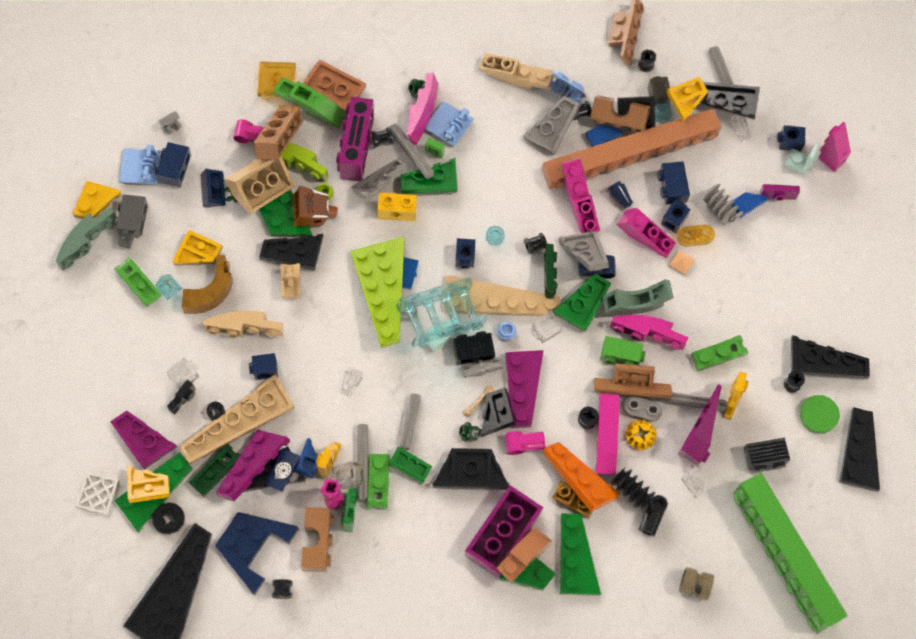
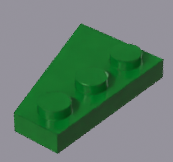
[552,274,611,332]

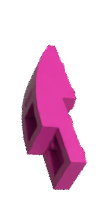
[561,158,600,233]
[610,315,689,350]

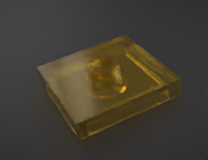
[257,61,296,97]

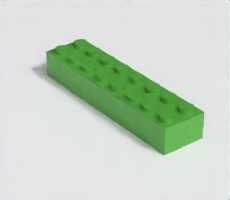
[733,473,848,634]

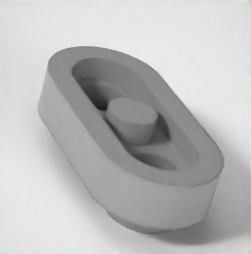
[623,396,662,422]

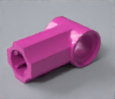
[233,119,264,144]
[505,431,545,455]

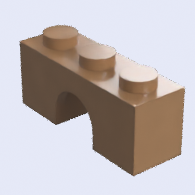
[590,95,651,132]
[301,507,334,572]

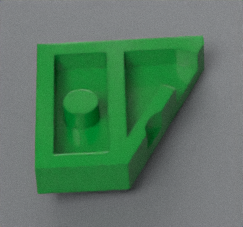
[341,488,357,533]
[500,557,556,591]

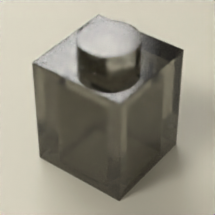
[647,76,670,106]

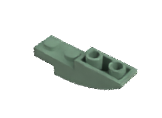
[56,207,117,271]

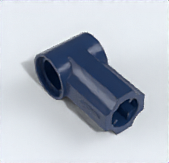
[578,255,616,279]

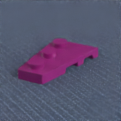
[110,411,177,470]

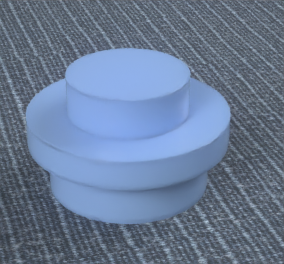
[497,322,516,340]

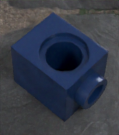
[777,125,806,152]
[661,200,691,233]
[455,238,476,269]
[249,353,279,380]

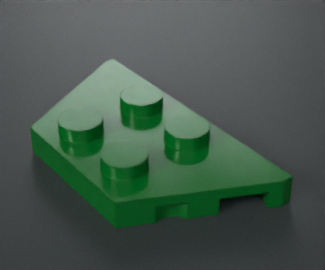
[259,189,313,237]

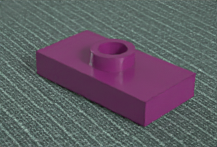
[759,184,800,201]

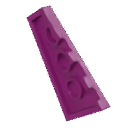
[505,350,544,429]
[216,430,291,502]

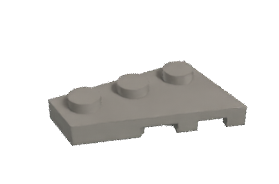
[351,158,407,201]
[559,231,609,271]

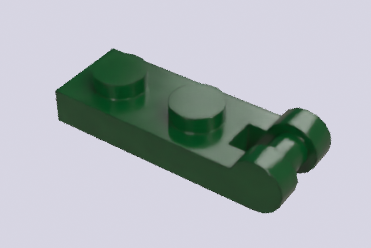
[544,244,558,299]
[189,444,240,497]

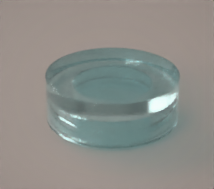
[486,226,505,246]

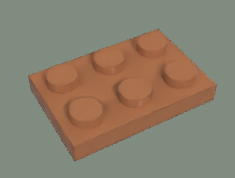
[303,60,366,111]

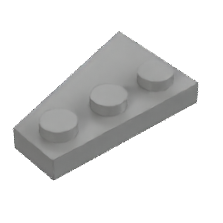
[523,96,581,154]

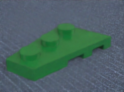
[401,158,457,194]

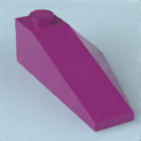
[678,384,722,466]

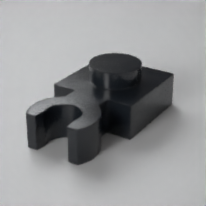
[167,380,196,414]

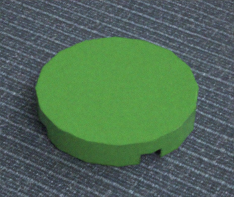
[800,395,840,434]

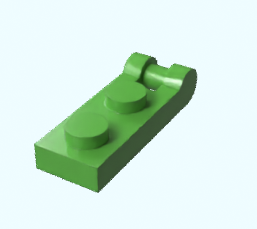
[114,257,162,307]
[691,335,749,372]
[367,454,390,509]

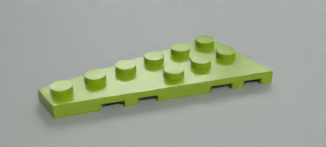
[350,236,405,348]

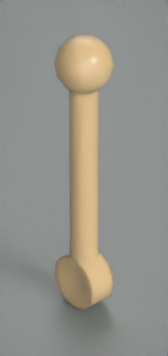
[464,386,494,416]

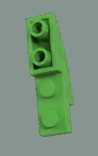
[273,77,347,128]

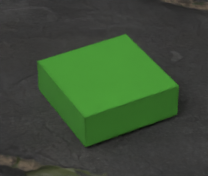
[425,137,445,158]

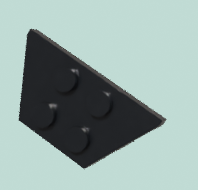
[433,448,510,490]

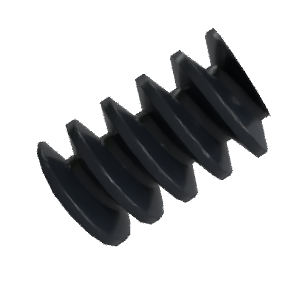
[611,467,655,509]

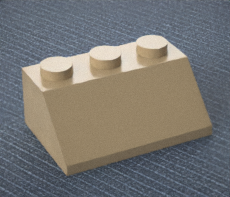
[225,156,295,214]

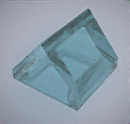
[155,274,182,300]

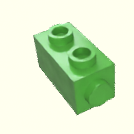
[600,336,645,365]

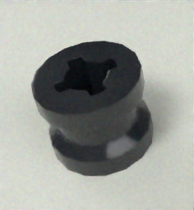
[578,406,599,430]
[272,579,293,599]

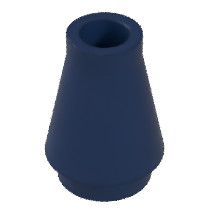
[608,181,634,209]

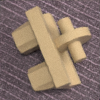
[281,263,301,299]

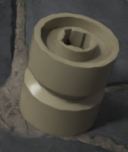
[679,567,714,600]

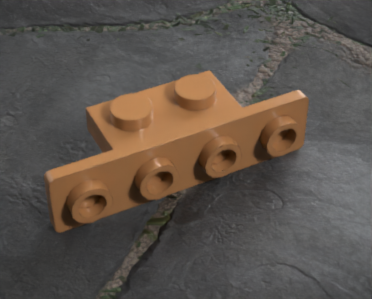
[607,0,644,66]
[594,363,672,399]

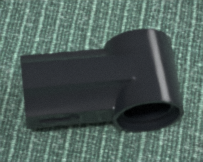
[638,495,668,537]

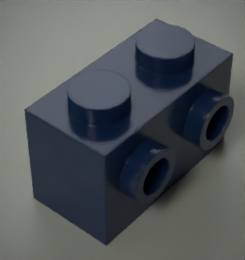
[155,142,191,188]
[657,161,690,205]

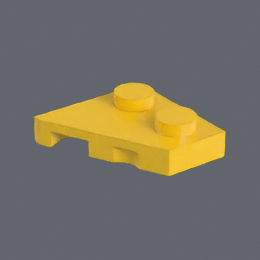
[127,466,170,503]

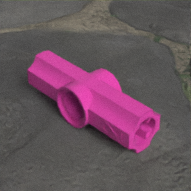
[320,478,345,511]

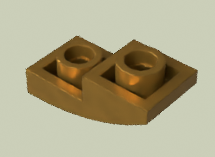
[552,481,593,519]

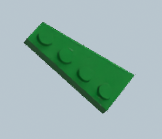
[114,453,193,533]
[560,513,601,596]

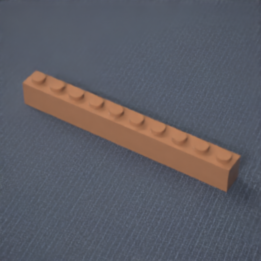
[542,109,722,189]

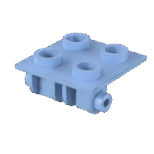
[550,71,587,104]
[425,101,474,147]
[119,145,161,185]

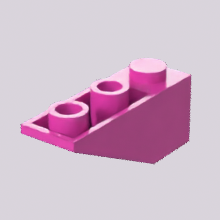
[818,121,851,172]
[616,208,676,258]

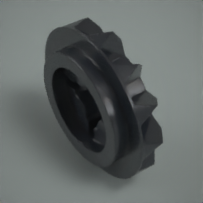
[152,502,185,535]

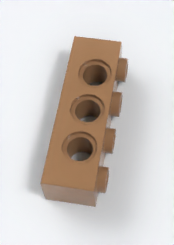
[253,105,303,160]

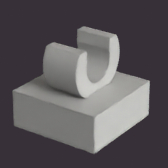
[158,111,181,133]

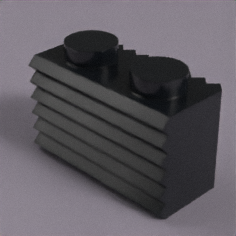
[453,331,495,365]
[743,438,790,473]

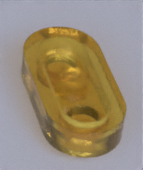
[677,225,715,247]

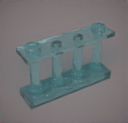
[396,278,487,347]

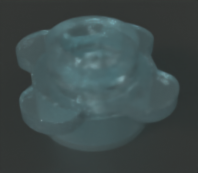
[655,103,672,122]

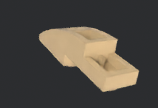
[479,53,554,90]
[203,311,284,338]

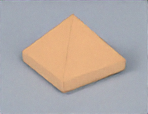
[669,250,695,275]

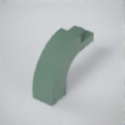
[602,279,674,316]

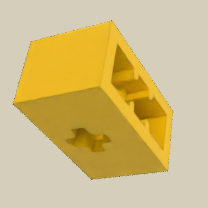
[378,192,417,221]

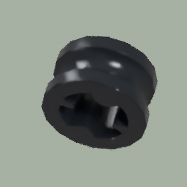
[206,401,225,421]

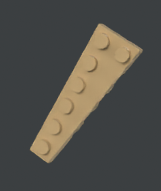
[445,275,560,317]
[179,374,294,465]

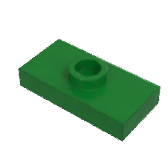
[388,447,432,484]

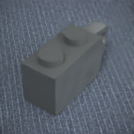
[114,194,148,248]

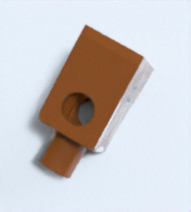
[293,186,338,226]

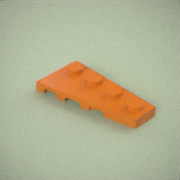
[542,442,621,512]

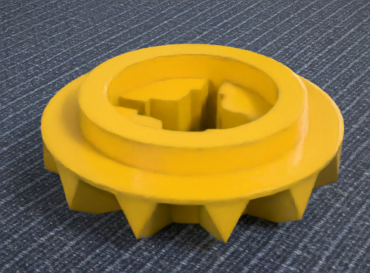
[625,419,657,450]

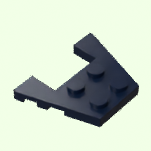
[215,512,299,595]

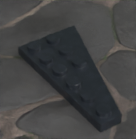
[123,523,212,639]

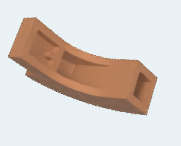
[496,527,552,583]

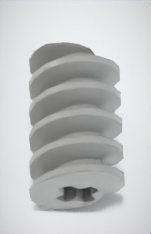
[703,183,743,225]

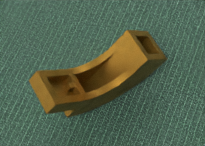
[181,255,233,314]

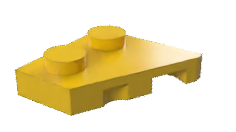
[666,77,708,121]
[73,181,122,219]
[172,230,223,265]
[724,371,749,419]
[316,442,342,479]

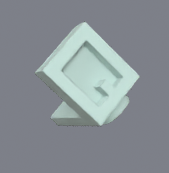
[784,143,819,175]

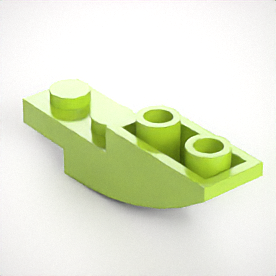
[281,143,329,182]

